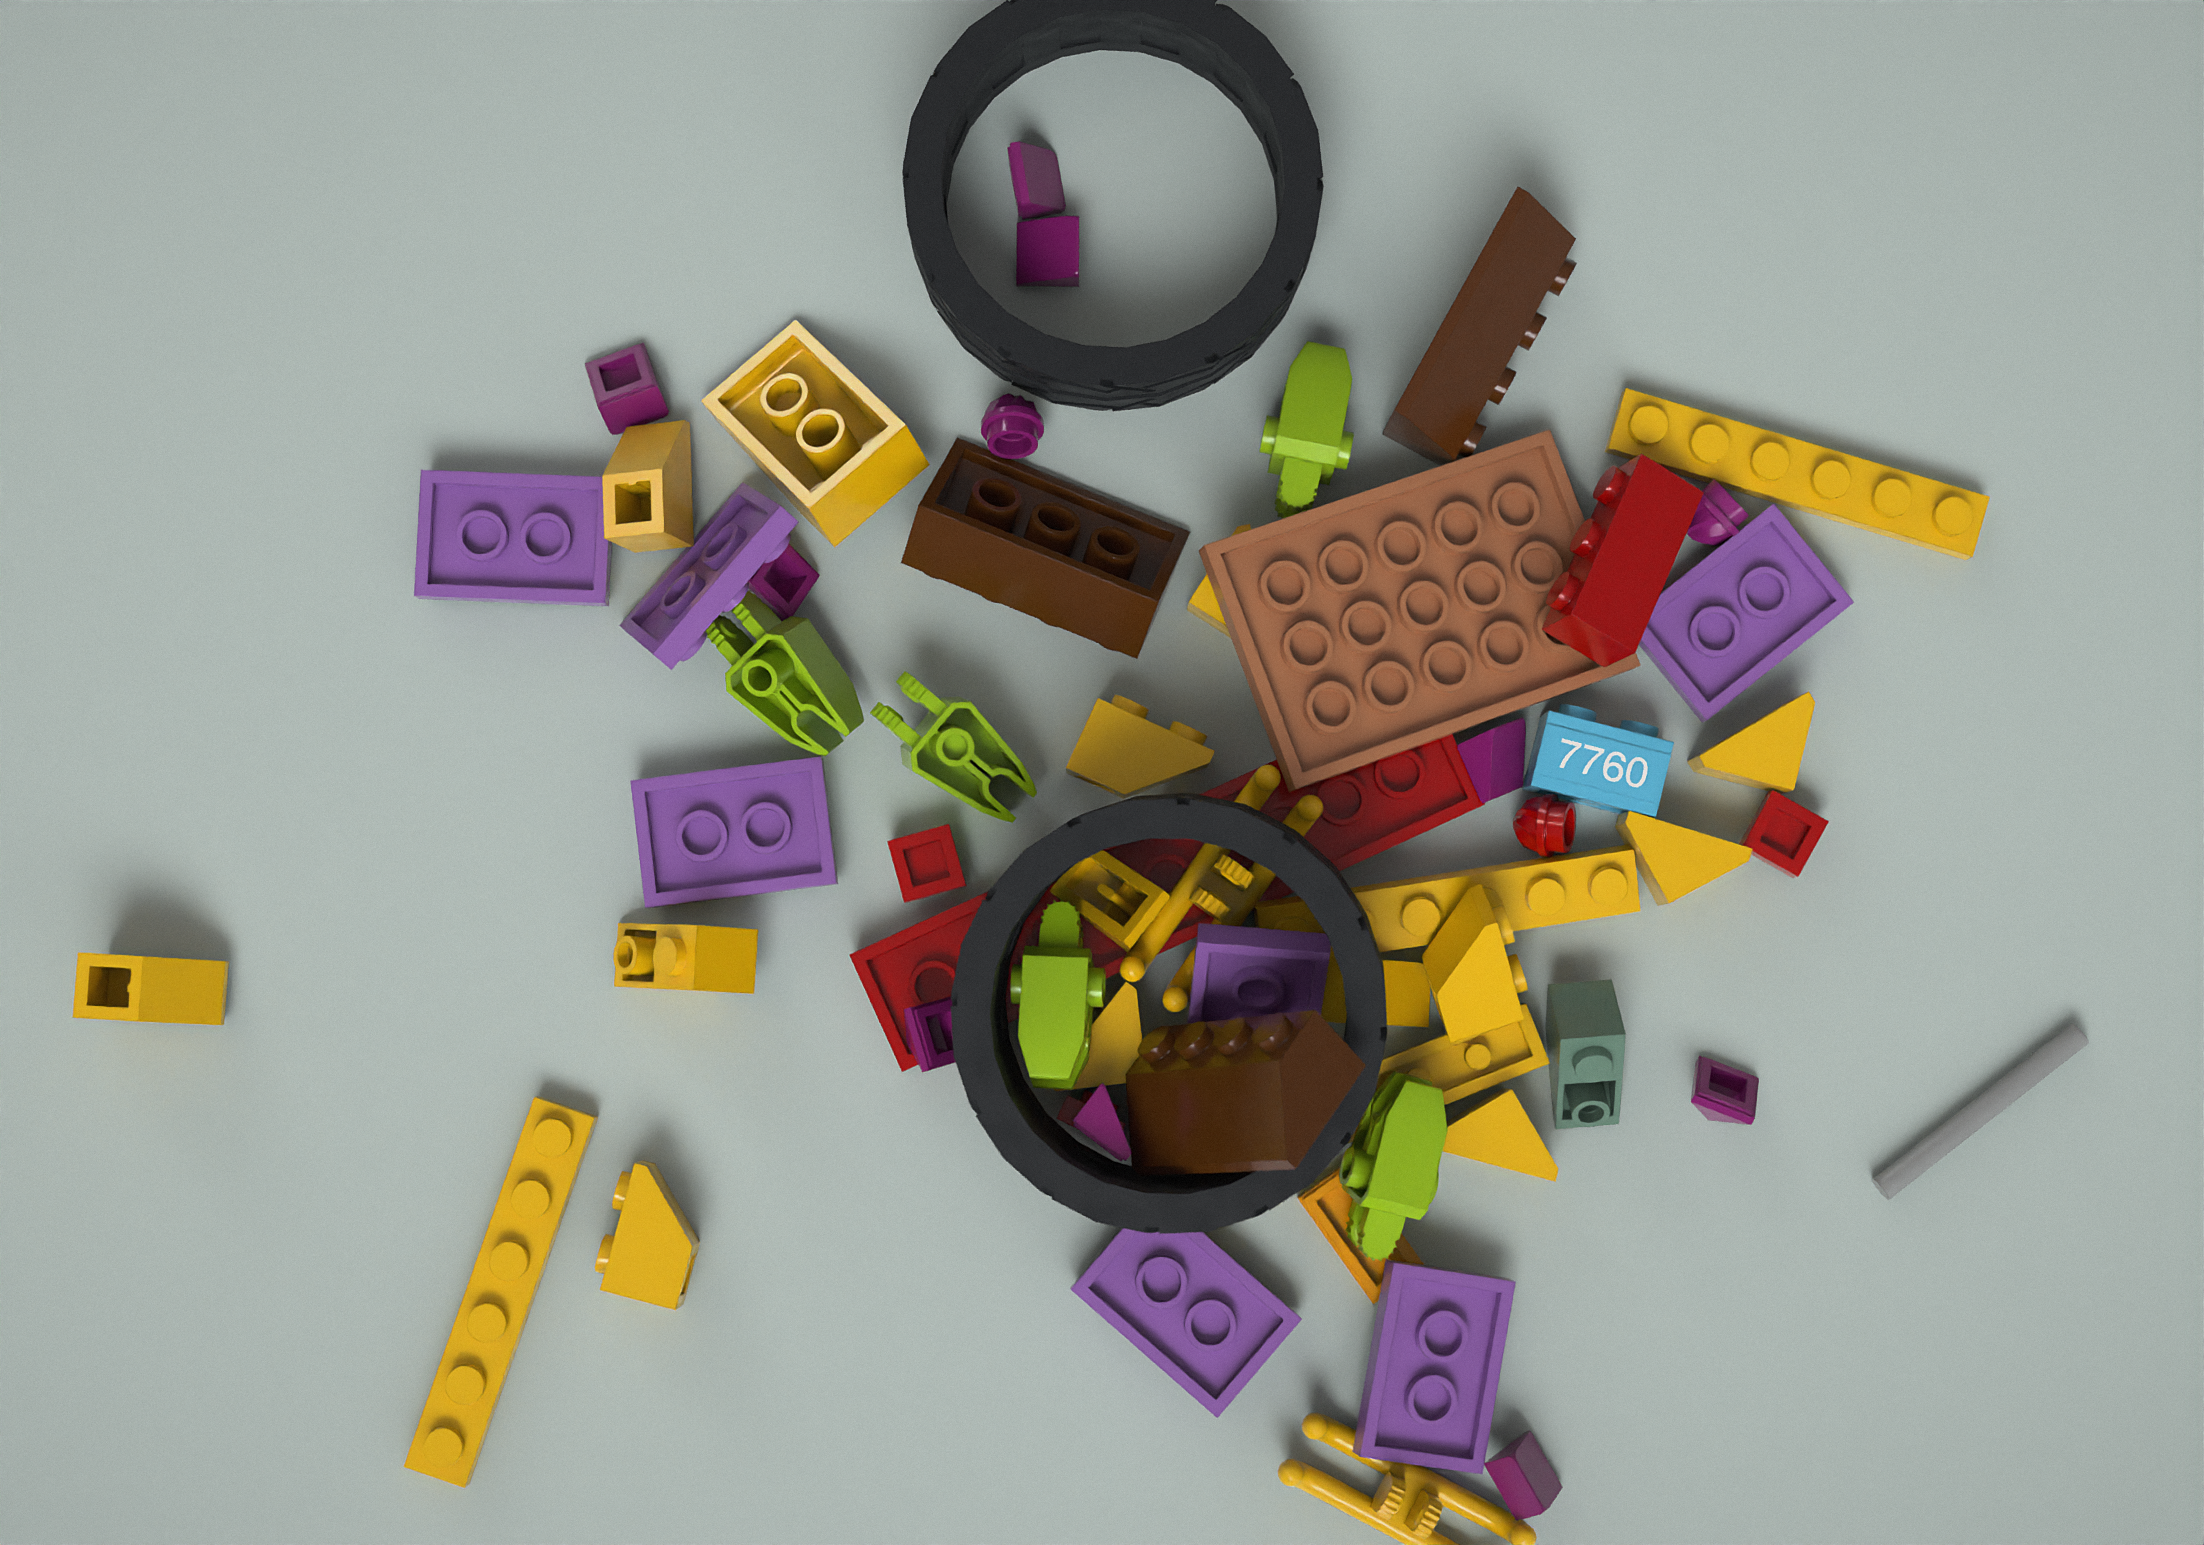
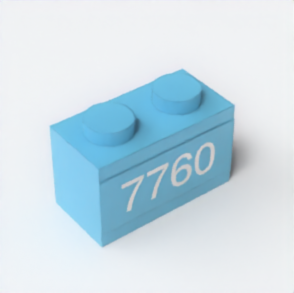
[1522,704,1674,818]

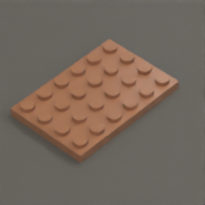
[1199,429,1641,792]

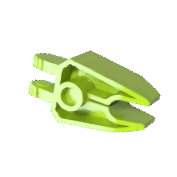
[1259,341,1354,519]
[706,590,864,756]
[870,671,1037,823]
[1011,900,1106,1090]
[1339,1071,1447,1261]

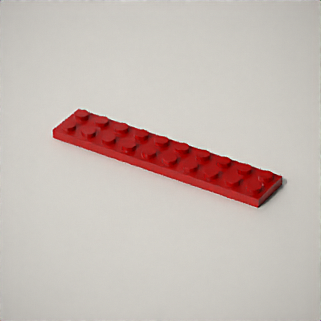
[849,734,1485,1072]

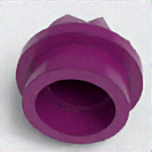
[981,393,1044,459]
[1686,479,1749,545]

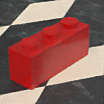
[1541,453,1704,668]

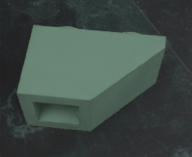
[1545,979,1626,1129]

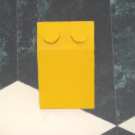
[701,319,930,547]

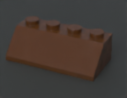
[1382,186,1577,466]
[901,437,1190,659]
[1125,1010,1366,1176]

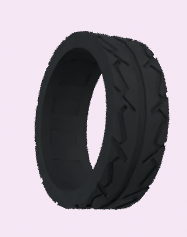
[902,0,1324,411]
[951,793,1387,1234]

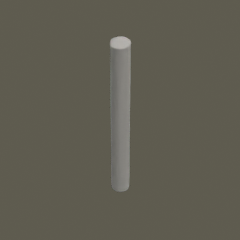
[1872,1024,2089,1200]

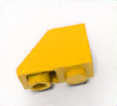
[602,420,694,553]
[1066,694,1215,799]
[1421,884,1528,1043]
[613,923,758,994]
[72,952,229,1025]
[595,1160,700,1310]

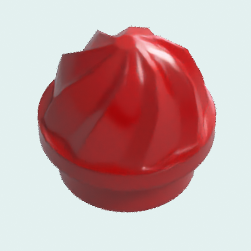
[1513,794,1576,858]

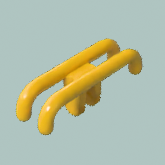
[1120,765,1323,1012]
[1277,1412,1537,1545]

